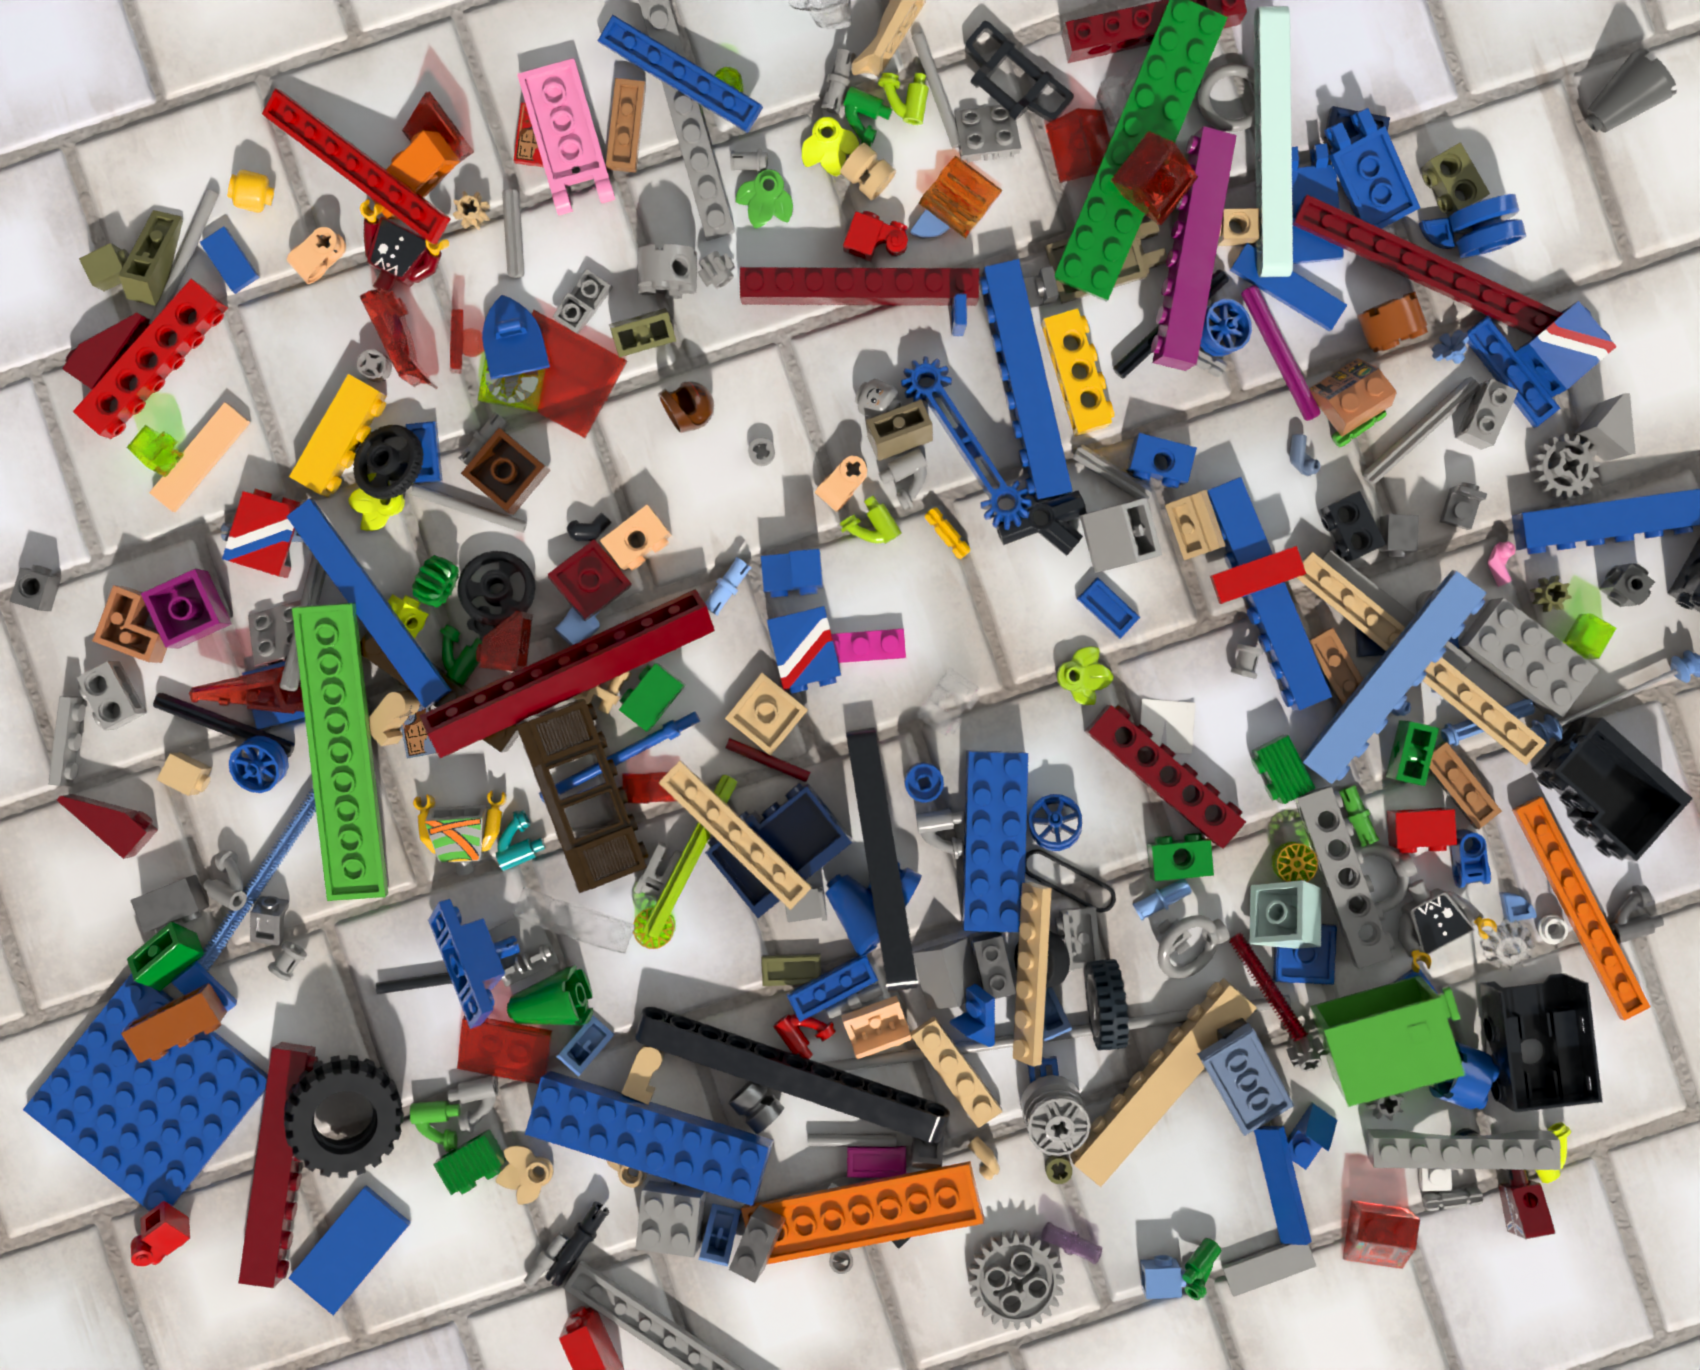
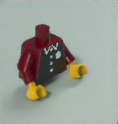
[360,199,449,295]

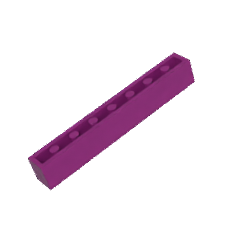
[1151,126,1237,371]

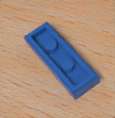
[786,956,878,1022]

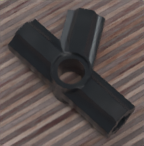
[996,490,1087,556]

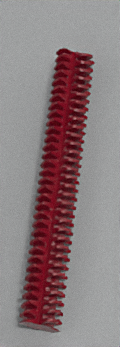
[1229,932,1309,1041]

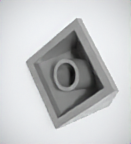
[1573,393,1636,461]
[913,937,983,1010]

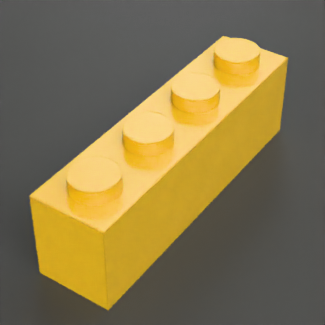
[289,374,387,498]

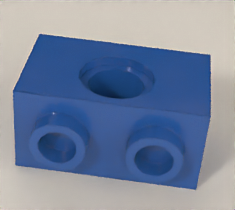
[1126,433,1197,488]

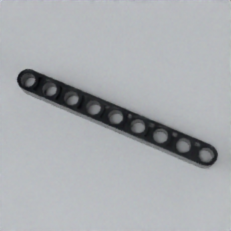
[846,727,919,993]

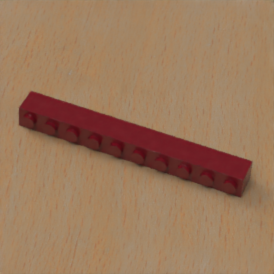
[419,589,715,758]

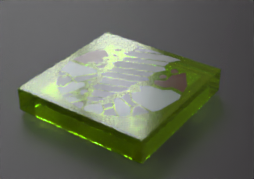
[477,354,548,412]

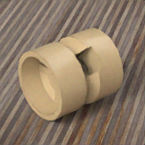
[840,143,896,201]

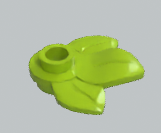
[1057,647,1114,705]

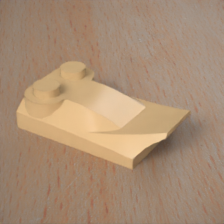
[852,0,926,78]

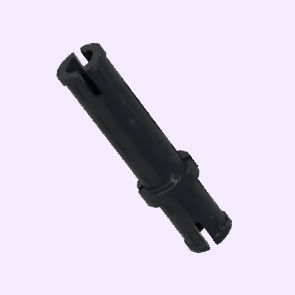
[545,1202,610,1287]

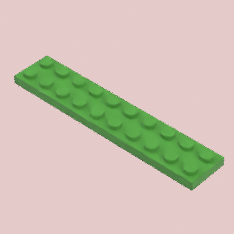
[292,603,389,901]

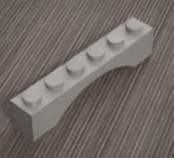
[1368,1129,1561,1170]

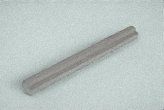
[1362,377,1480,485]
[280,554,326,691]

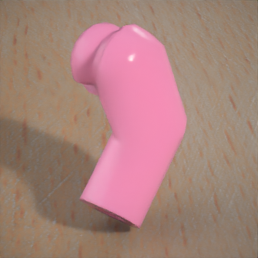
[1487,541,1516,587]

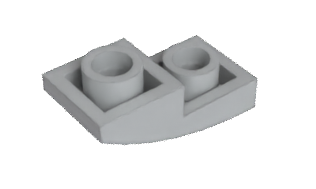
[552,269,613,334]

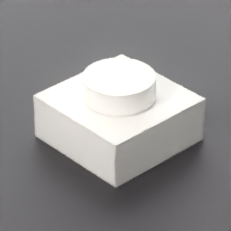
[1418,1168,1452,1191]

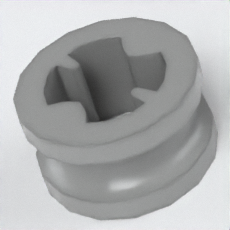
[748,438,775,466]

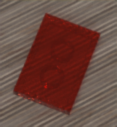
[457,1015,553,1084]

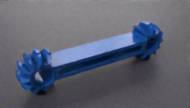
[901,356,1032,530]

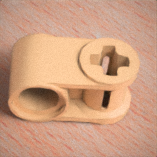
[286,227,346,284]
[815,456,867,512]

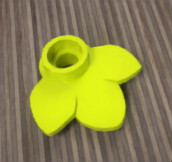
[802,117,859,177]
[348,473,405,531]

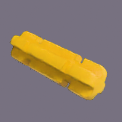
[924,507,971,559]

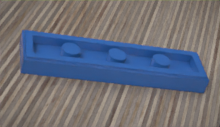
[1230,243,1347,332]
[1467,316,1561,428]
[1254,1126,1312,1245]

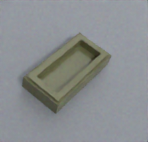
[761,953,821,986]

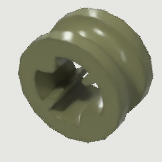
[1045,1155,1072,1184]

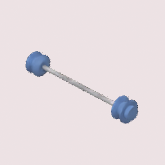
[1530,650,1700,747]

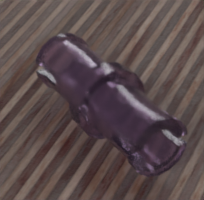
[1041,1222,1102,1264]

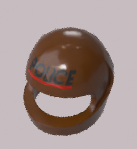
[658,381,714,433]

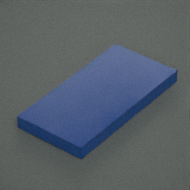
[289,1185,411,1316]

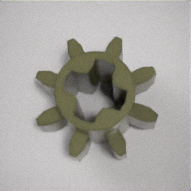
[1530,575,1572,612]

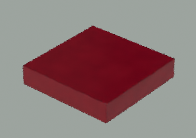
[548,539,632,621]

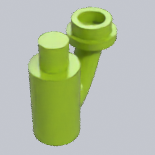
[878,73,929,125]
[839,495,902,544]

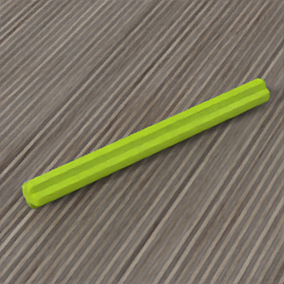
[643,775,737,938]

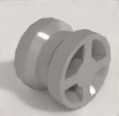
[357,349,392,382]

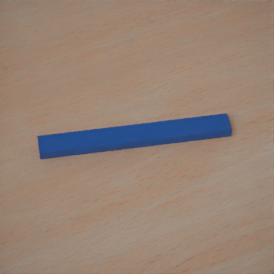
[286,498,451,709]

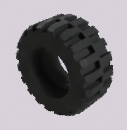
[284,1055,404,1178]

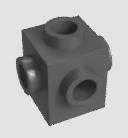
[1599,563,1655,607]

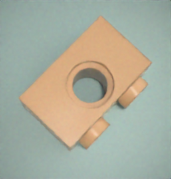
[600,505,671,571]

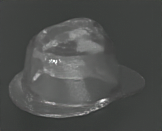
[788,0,852,29]

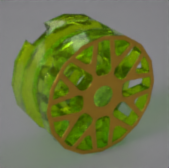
[1271,841,1318,882]
[633,905,676,949]

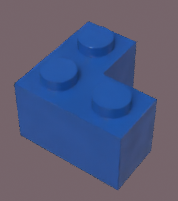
[761,549,823,598]

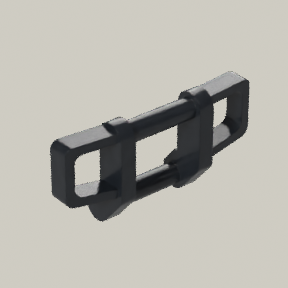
[965,21,1074,123]

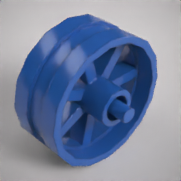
[1200,299,1252,357]
[228,736,289,793]
[1029,794,1082,851]

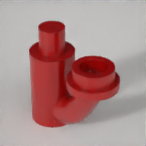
[772,1014,836,1059]

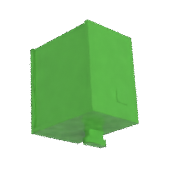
[1310,975,1465,1107]

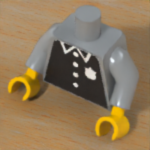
[1398,879,1497,973]

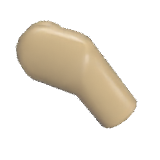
[967,1136,1000,1180]

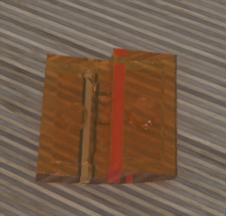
[919,155,1003,239]

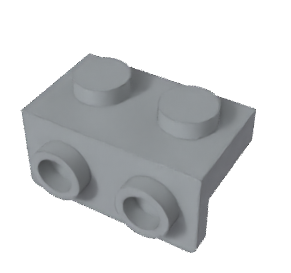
[1055,906,1101,972]

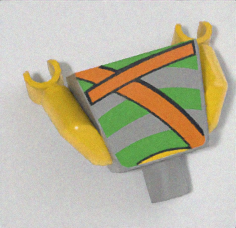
[413,790,507,875]

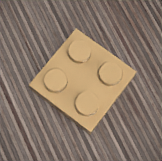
[725,673,808,756]

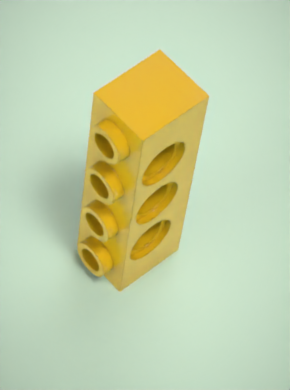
[1041,308,1115,437]

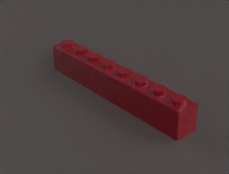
[740,267,979,306]
[238,1042,318,1288]

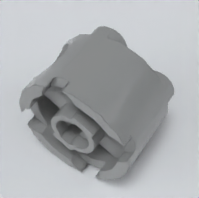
[637,244,697,299]

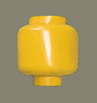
[227,170,275,213]

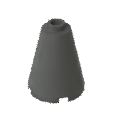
[1585,48,1677,133]

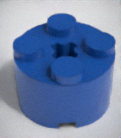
[1429,1041,1499,1109]

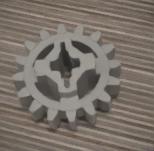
[1531,434,1600,499]

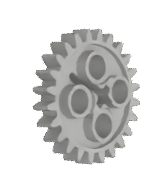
[968,1230,1065,1330]

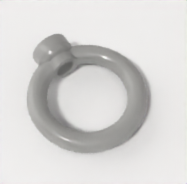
[1198,63,1255,132]
[1338,844,1417,913]
[1158,915,1230,979]

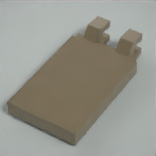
[1045,220,1167,304]

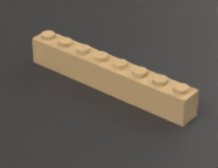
[1070,978,1257,1187]

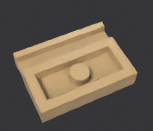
[1165,490,1226,560]

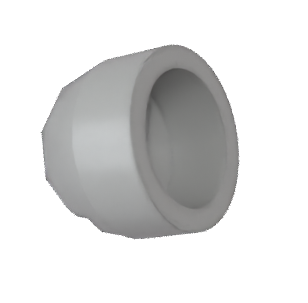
[829,1250,853,1274]

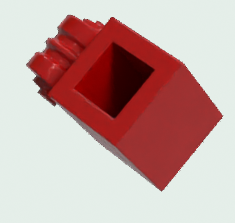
[843,211,908,262]
[130,1201,191,1266]

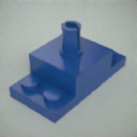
[428,898,520,1029]

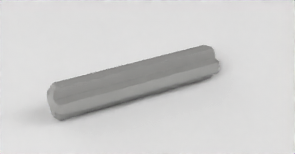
[502,189,525,278]
[1073,445,1153,500]

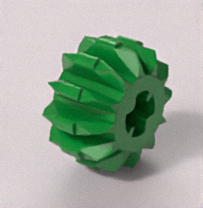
[412,555,459,608]

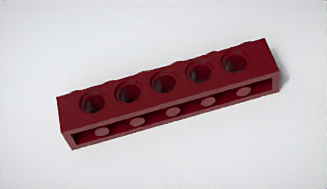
[1061,0,1247,63]
[1085,704,1246,849]

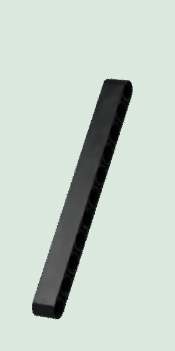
[635,1007,950,1143]

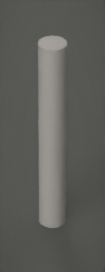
[808,1134,896,1147]

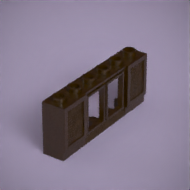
[515,699,648,894]

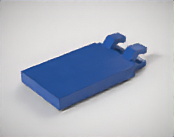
[1324,108,1421,229]
[1292,144,1344,264]

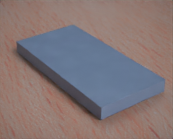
[1197,1022,1295,1136]

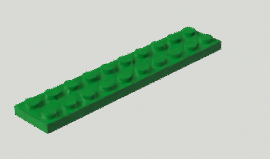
[1054,0,1228,302]

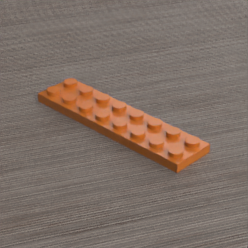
[741,1161,985,1264]

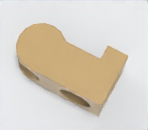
[369,690,420,746]
[621,1045,664,1105]

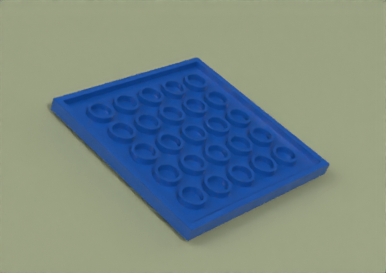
[23,973,268,1211]

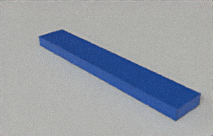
[597,14,763,133]

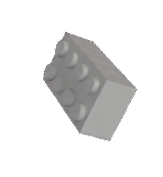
[1459,598,1599,717]

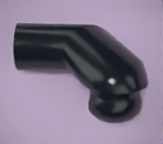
[566,512,612,541]

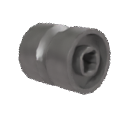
[728,1081,784,1134]

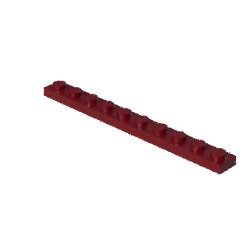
[1292,195,1563,337]

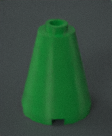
[507,965,593,1025]

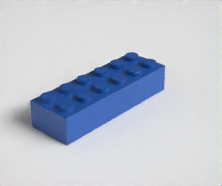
[962,750,1028,932]

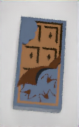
[401,703,437,759]

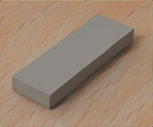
[1222,1244,1317,1297]

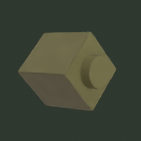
[79,243,129,291]

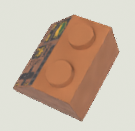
[1309,358,1397,437]

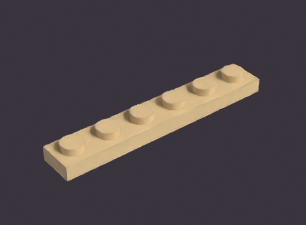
[659,760,812,910]
[1013,882,1052,1067]

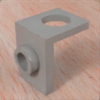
[785,887,827,922]

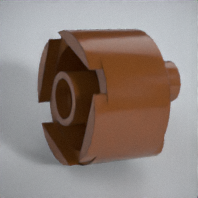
[1357,291,1428,353]

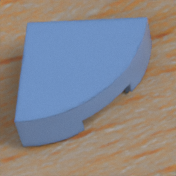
[910,207,952,238]
[1499,892,1537,923]

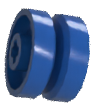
[1449,194,1527,258]

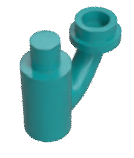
[496,810,546,871]

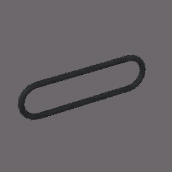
[1025,849,1116,913]

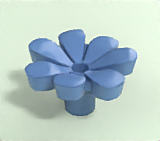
[1432,330,1469,364]

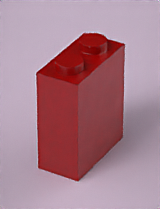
[559,1306,624,1370]

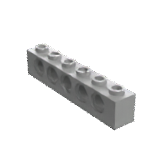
[1294,786,1395,969]

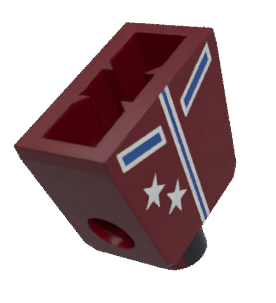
[1499,1169,1556,1239]

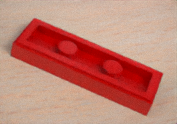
[1210,546,1306,604]

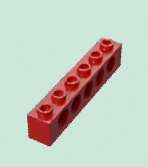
[72,278,228,439]

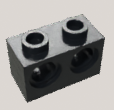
[1320,491,1386,562]

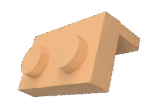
[841,995,912,1059]

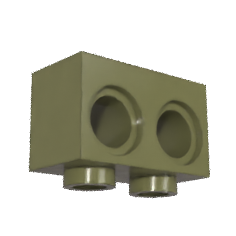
[1420,142,1490,217]

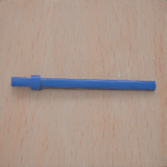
[539,711,700,802]

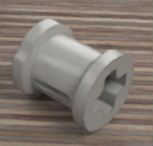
[1231,644,1264,679]
[268,941,307,981]

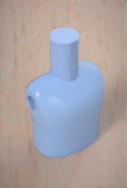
[554,607,601,646]

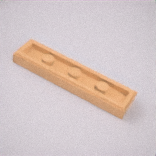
[149,402,251,512]

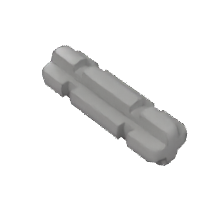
[1196,348,1227,377]
[1422,1187,1483,1211]

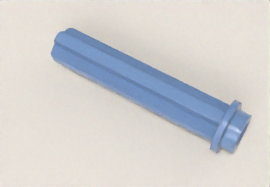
[1441,699,1535,746]

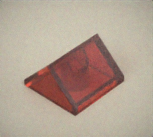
[402,91,474,164]
[1045,108,1110,183]

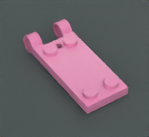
[517,58,616,216]

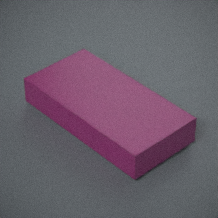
[847,1146,906,1178]

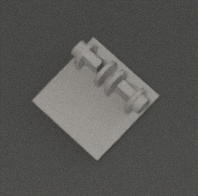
[954,105,1022,163]
[248,600,301,667]
[488,909,559,987]

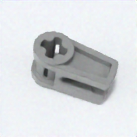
[634,842,682,902]

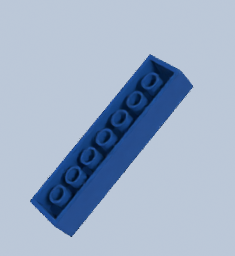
[525,1071,773,1206]

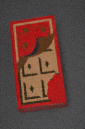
[513,102,544,167]

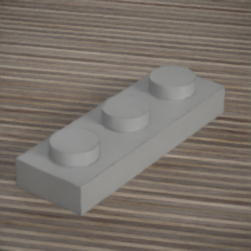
[48,696,86,786]

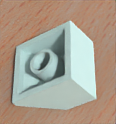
[1249,880,1322,949]

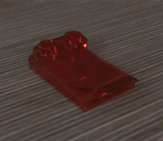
[359,288,438,389]

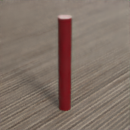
[725,738,811,783]

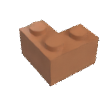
[92,585,167,663]

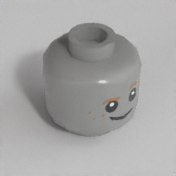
[855,379,901,418]

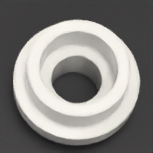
[1537,914,1568,944]

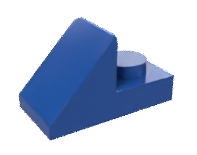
[949,984,995,1047]
[1287,1103,1338,1170]

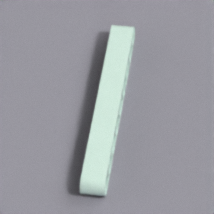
[1254,6,1293,277]

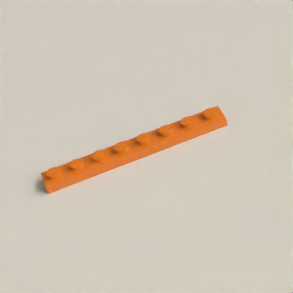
[1512,796,1650,1021]

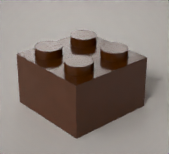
[461,428,551,515]

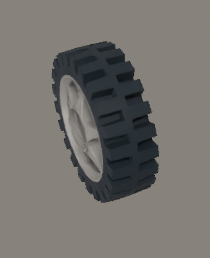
[1085,959,1129,1051]

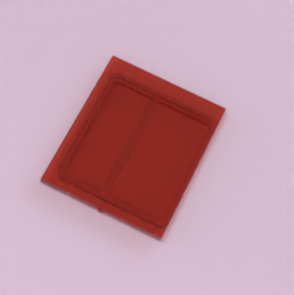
[493,310,628,439]

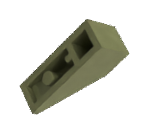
[118,210,183,306]

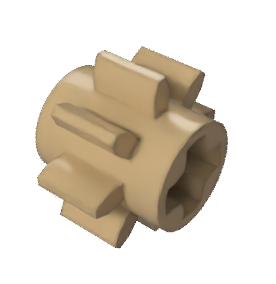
[453,191,490,230]

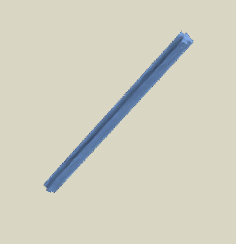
[197,789,316,971]

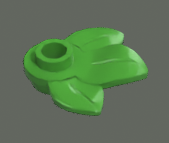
[735,169,793,228]

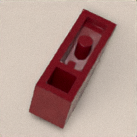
[62,313,150,389]
[57,794,158,859]

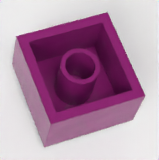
[141,569,232,649]

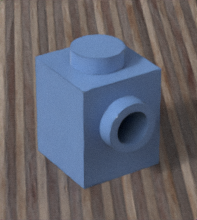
[1140,1255,1186,1299]

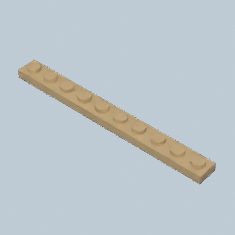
[1297,551,1547,765]

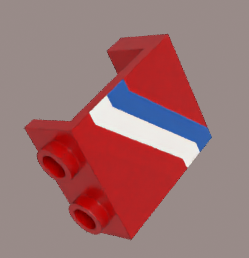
[222,489,301,578]

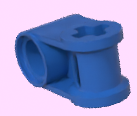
[1451,829,1491,888]

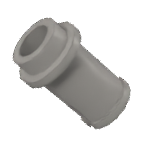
[730,149,768,173]

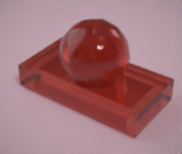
[450,309,484,374]

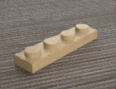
[910,1016,1002,1128]

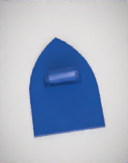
[482,295,550,380]

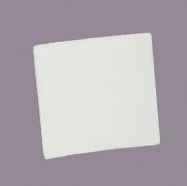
[1139,699,1196,754]

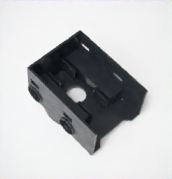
[1480,973,1603,1113]

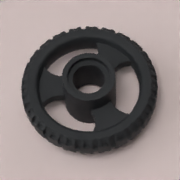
[353,425,424,499]
[457,551,536,626]

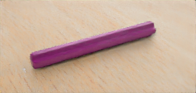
[1241,286,1321,421]

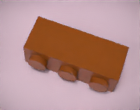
[121,983,227,1063]

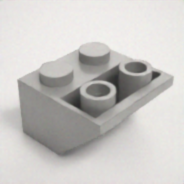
[1080,497,1162,573]

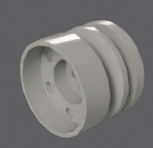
[1020,1075,1091,1156]

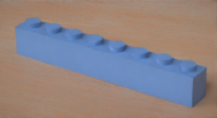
[1300,570,1487,784]

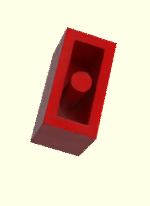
[1387,807,1457,853]

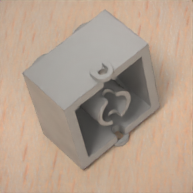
[636,1181,706,1257]

